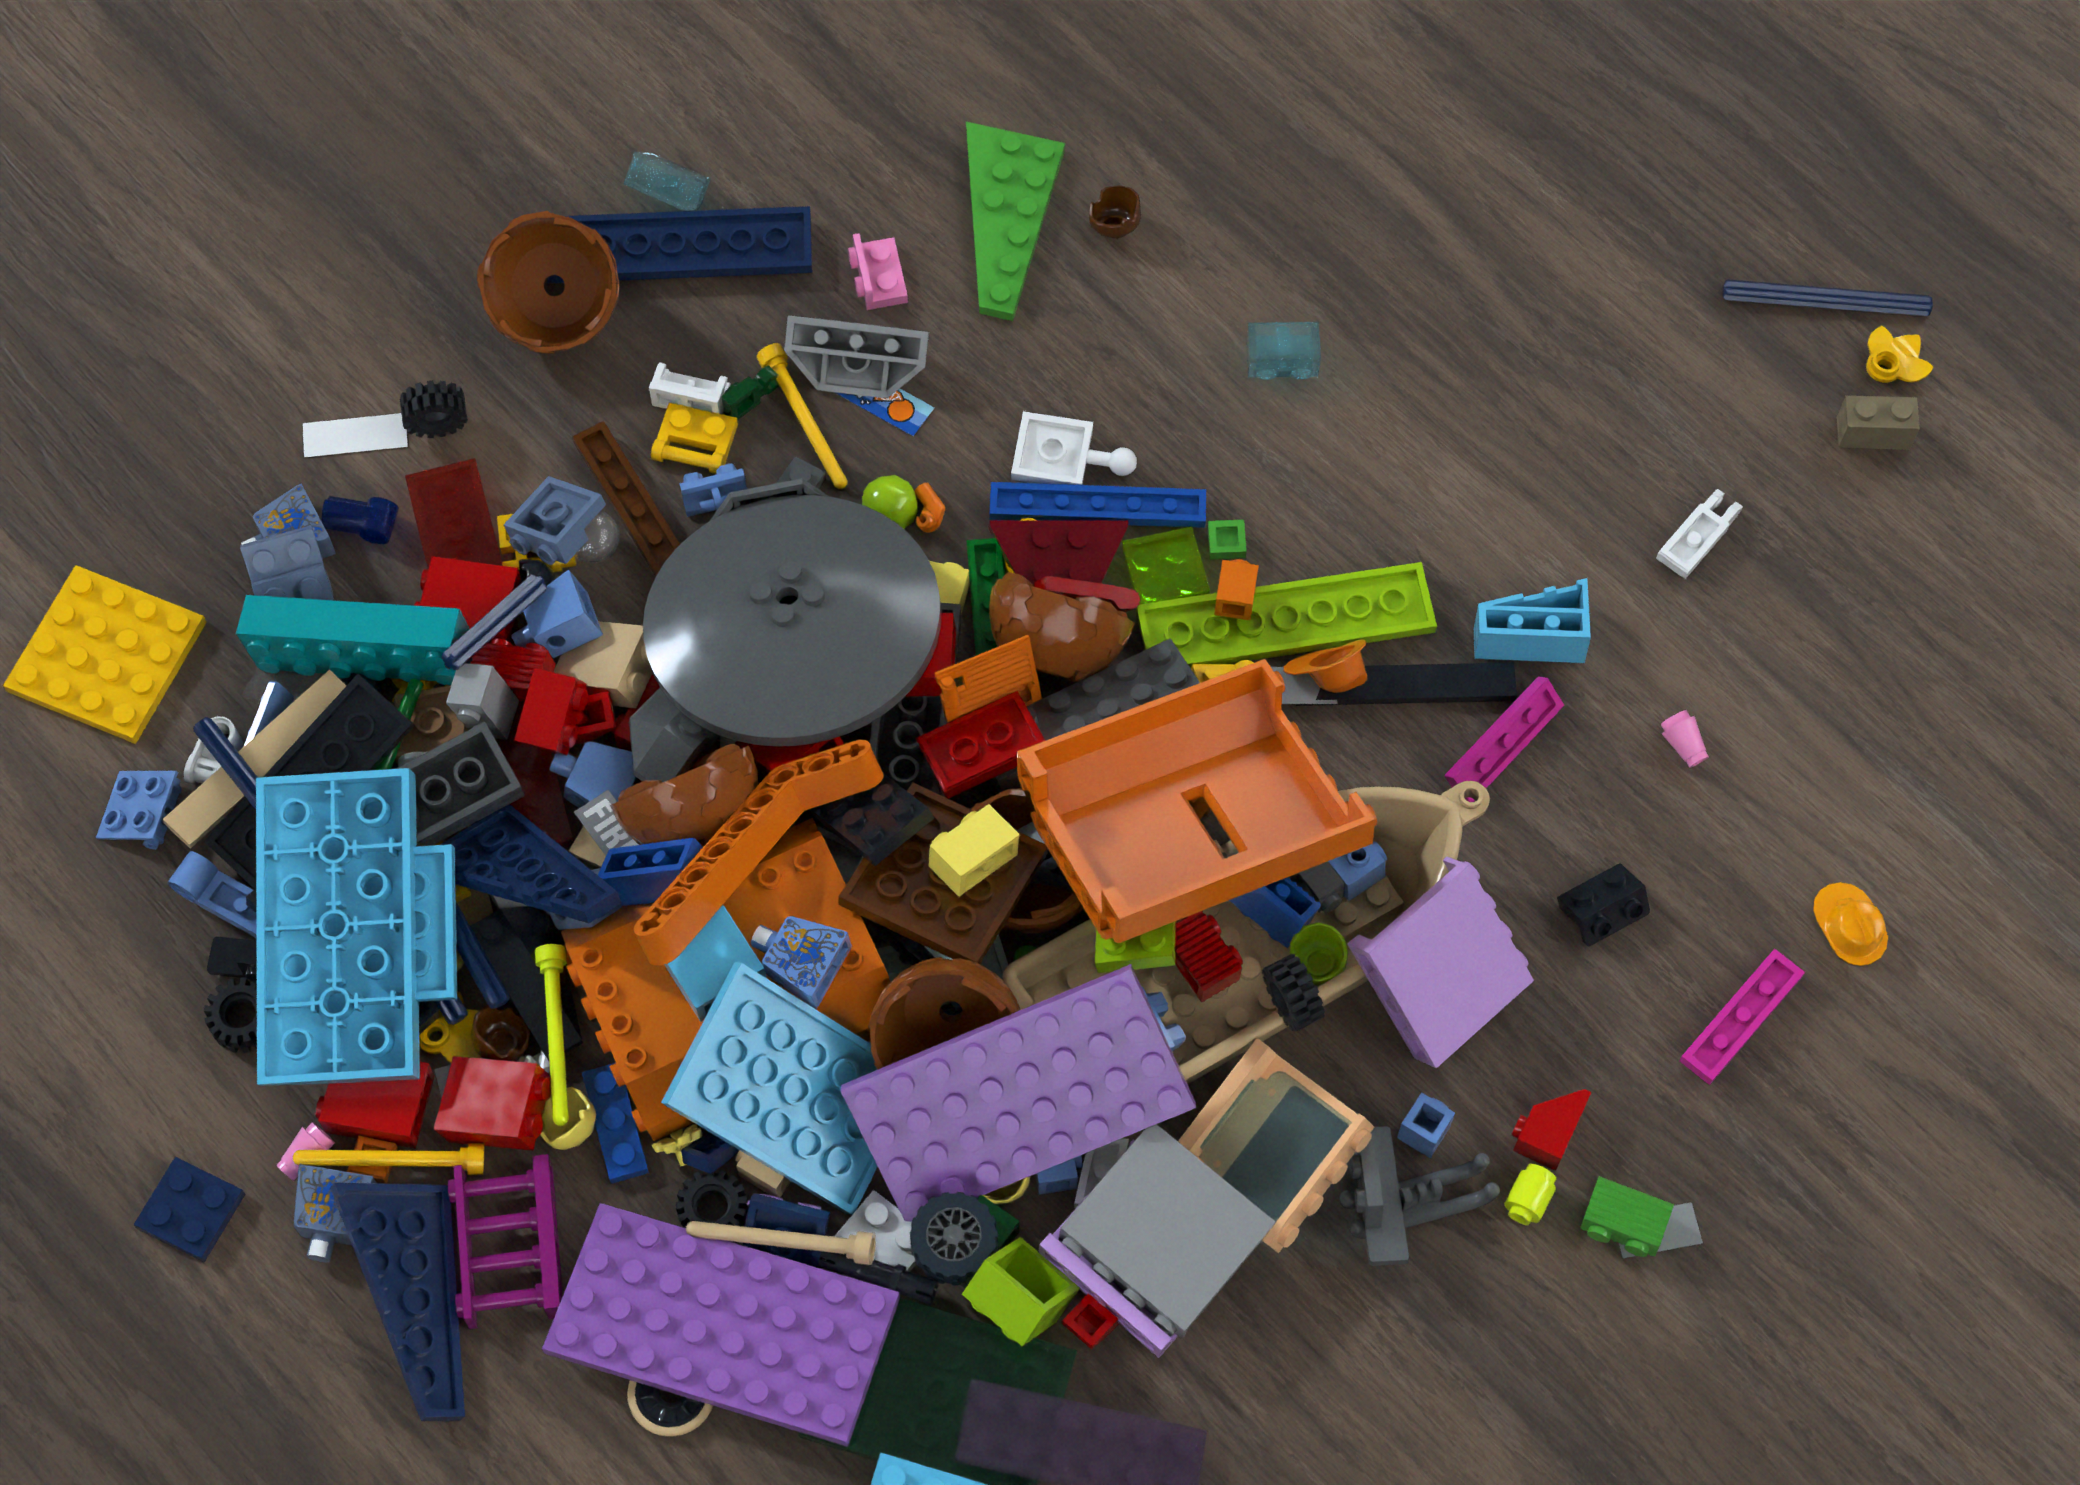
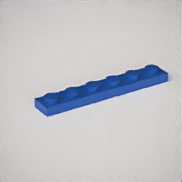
[989,482,1206,528]

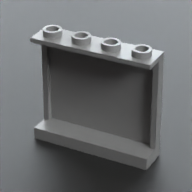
[1059,1124,1276,1339]

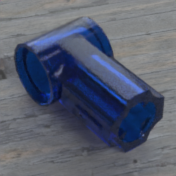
[321,496,399,545]

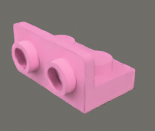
[848,233,908,310]

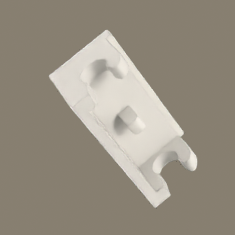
[649,362,731,414]

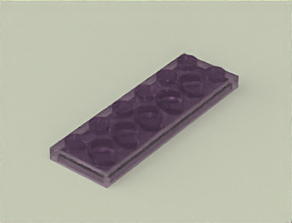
[954,1379,1207,1485]

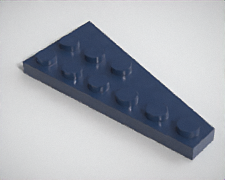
[440,804,622,923]
[330,1183,465,1421]

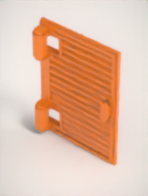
[934,635,1042,724]

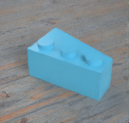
[1474,578,1591,663]

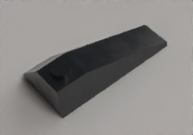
[471,906,583,1061]

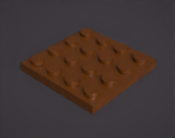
[838,782,1048,964]

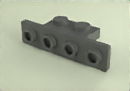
[1350,1127,1409,1266]

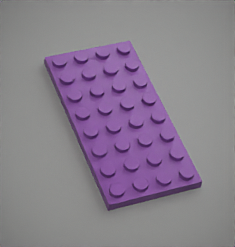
[840,964,1196,1222]
[542,1203,900,1447]

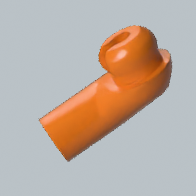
[914,482,946,533]

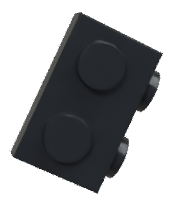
[1557,863,1650,947]

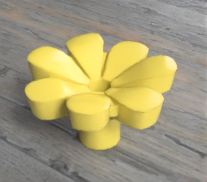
[651,1124,702,1166]

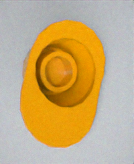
[1813,882,1888,966]

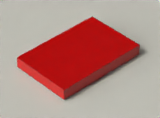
[916,690,1046,799]

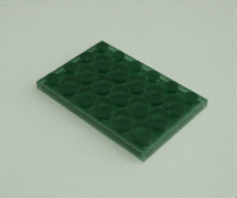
[798,1298,1077,1485]

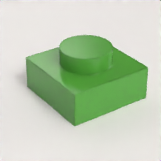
[1207,520,1247,560]

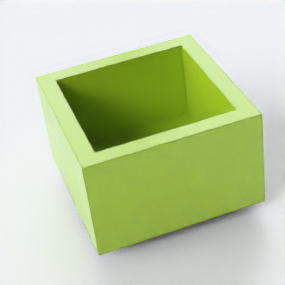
[962,1237,1080,1346]

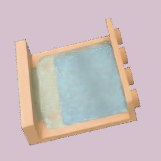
[1178,1038,1374,1253]

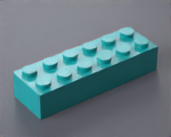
[236,595,472,685]

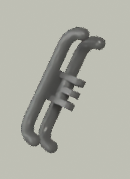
[1340,1153,1500,1239]

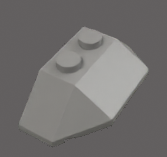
[784,315,929,398]

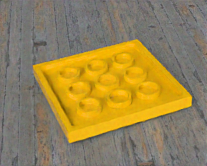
[3,565,207,744]

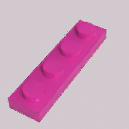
[1444,676,1564,802]
[1679,948,1805,1085]

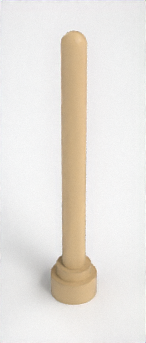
[686,1221,876,1265]

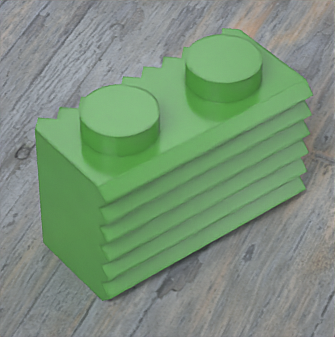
[1580,1176,1674,1257]

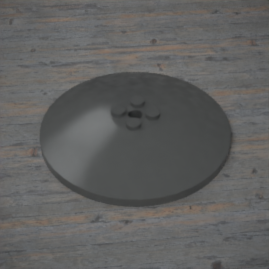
[643,495,942,746]

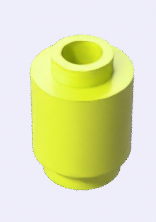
[1504,1164,1556,1225]

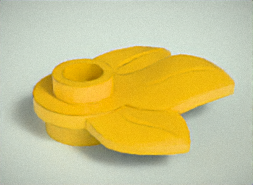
[1866,326,1934,383]
[419,992,482,1063]

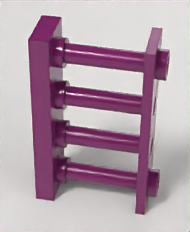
[448,1154,563,1329]

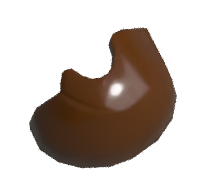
[1089,185,1141,239]
[471,1005,531,1061]

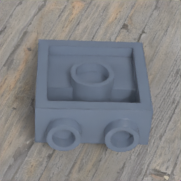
[504,476,606,565]
[240,525,334,600]

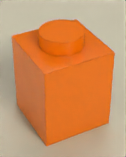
[1214,559,1259,620]

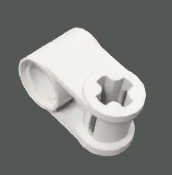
[184,716,243,784]

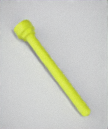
[535,944,569,1126]

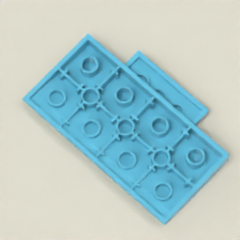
[256,768,457,1086]

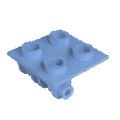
[96,771,182,850]

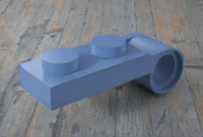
[167,851,257,938]

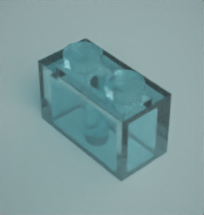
[624,152,711,211]
[1246,322,1321,380]

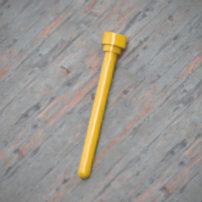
[756,343,847,489]
[292,1143,484,1175]

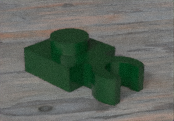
[721,365,779,420]

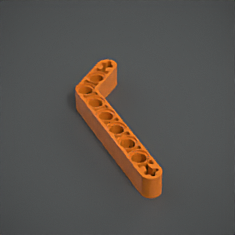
[633,740,884,966]

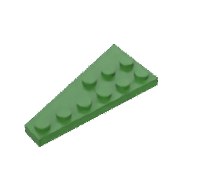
[966,121,1065,321]

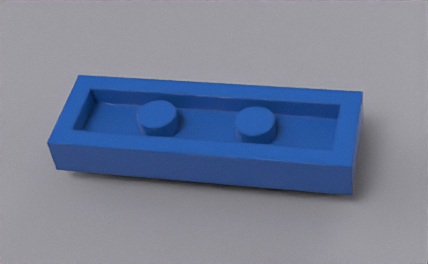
[582,1063,649,1184]

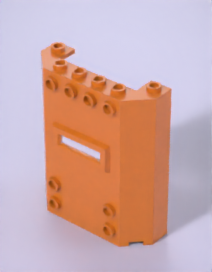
[1017,659,1377,943]
[561,818,890,1141]

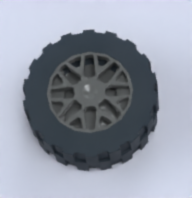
[910,1192,998,1286]

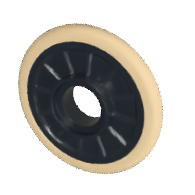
[627,1380,713,1436]

